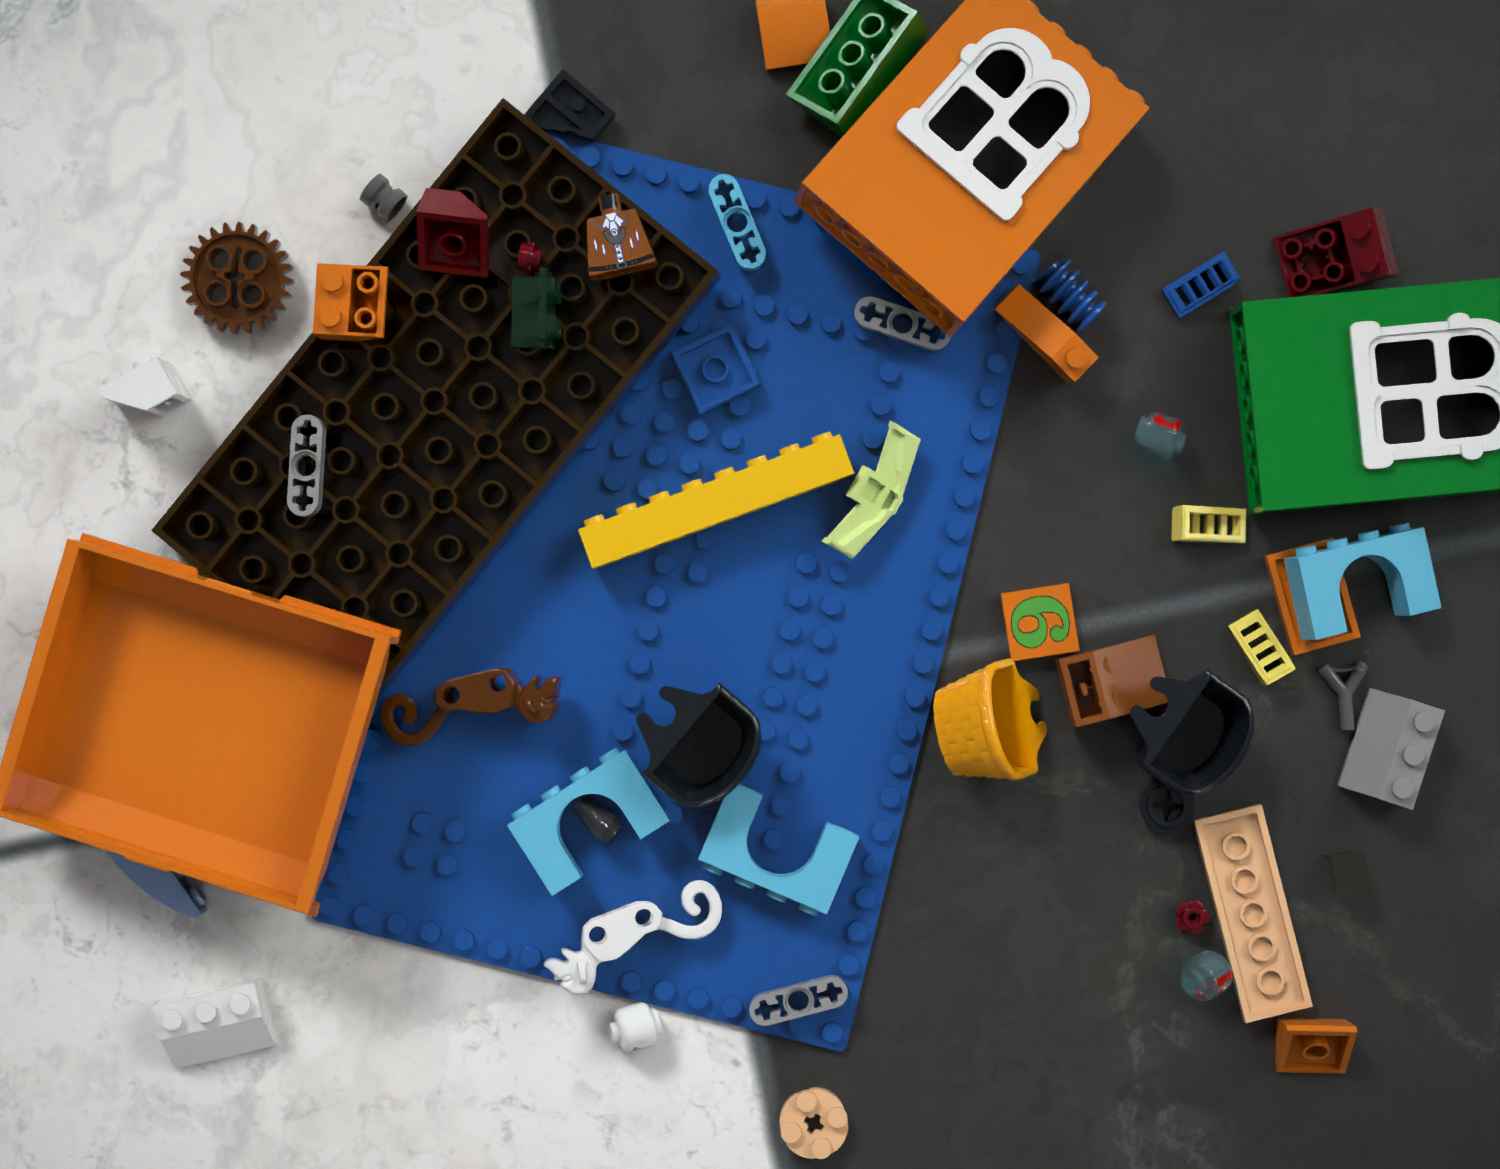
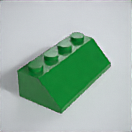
[786,0,930,137]

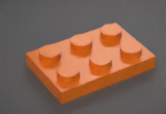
[1264,537,1361,655]

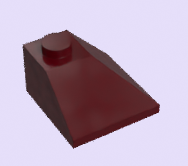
[416,188,489,278]

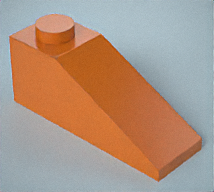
[994,284,1099,382]

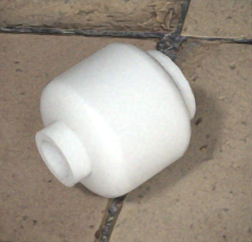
[608,1002,662,1052]

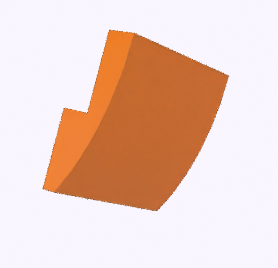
[755,0,830,70]

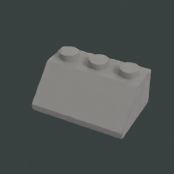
[1337,688,1445,810]

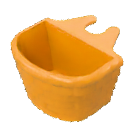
[933,659,1047,780]

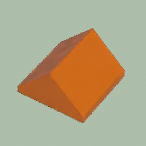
[1275,1018,1357,1074]

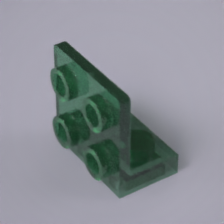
[511,268,562,349]

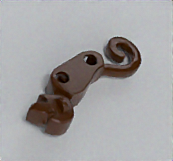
[380,667,563,746]

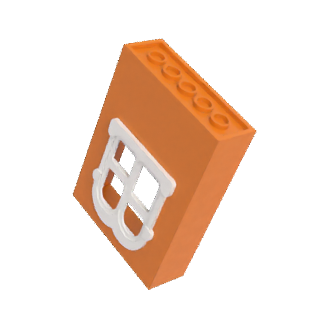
[794,0,1150,338]

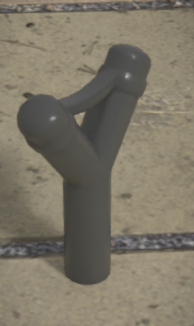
[1318,661,1368,731]

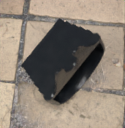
[1130,668,1255,795]
[636,682,761,808]

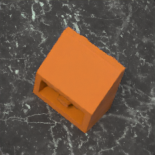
[313,263,389,341]

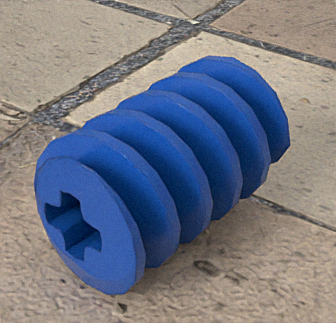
[1032,258,1107,334]

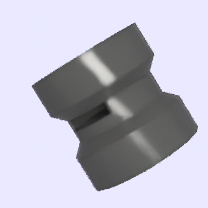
[359,173,408,222]

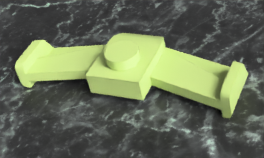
[821,421,921,559]

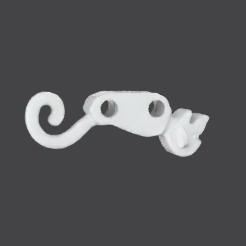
[543,880,722,995]

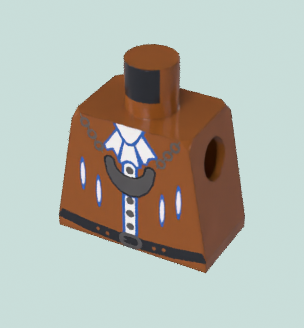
[587,193,658,282]

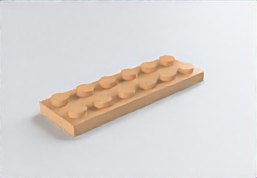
[1192,804,1313,1023]

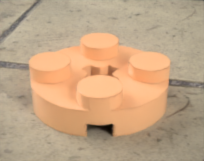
[779,1087,848,1159]

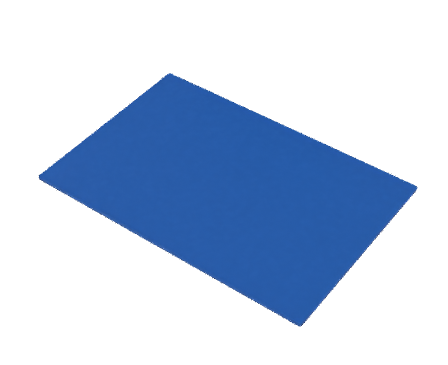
[312,130,1041,1051]

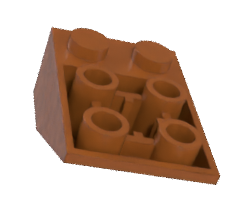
[1054,635,1168,727]

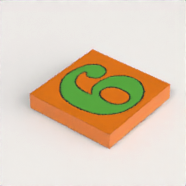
[1000,583,1080,661]

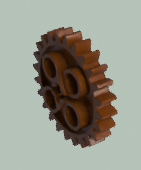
[180,222,295,335]

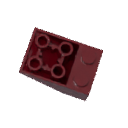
[1273,207,1399,297]

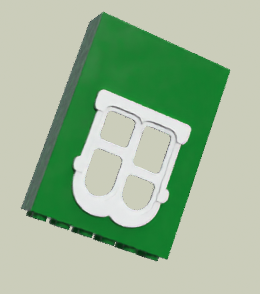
[1229,278,1500,515]

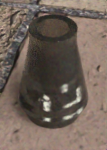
[572,796,625,846]

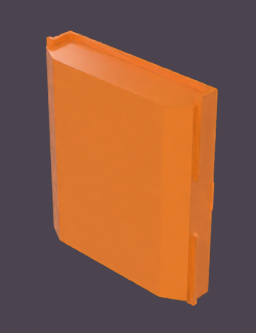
[0,533,402,917]

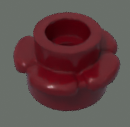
[517,241,542,276]
[1175,900,1210,934]

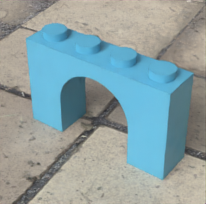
[1283,522,1442,640]
[507,748,671,896]
[698,784,859,916]

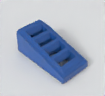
[1161,251,1241,319]

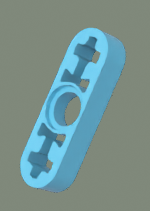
[709,174,766,271]

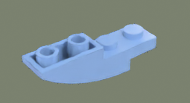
[107,851,208,918]

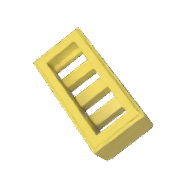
[1171,505,1246,544]
[1227,609,1296,686]

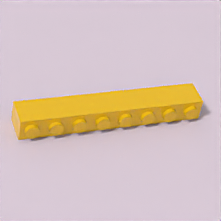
[578,431,854,570]

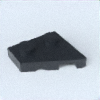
[524,69,616,142]

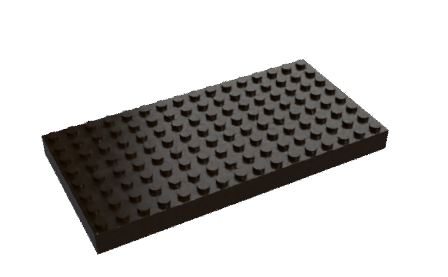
[151,98,721,702]

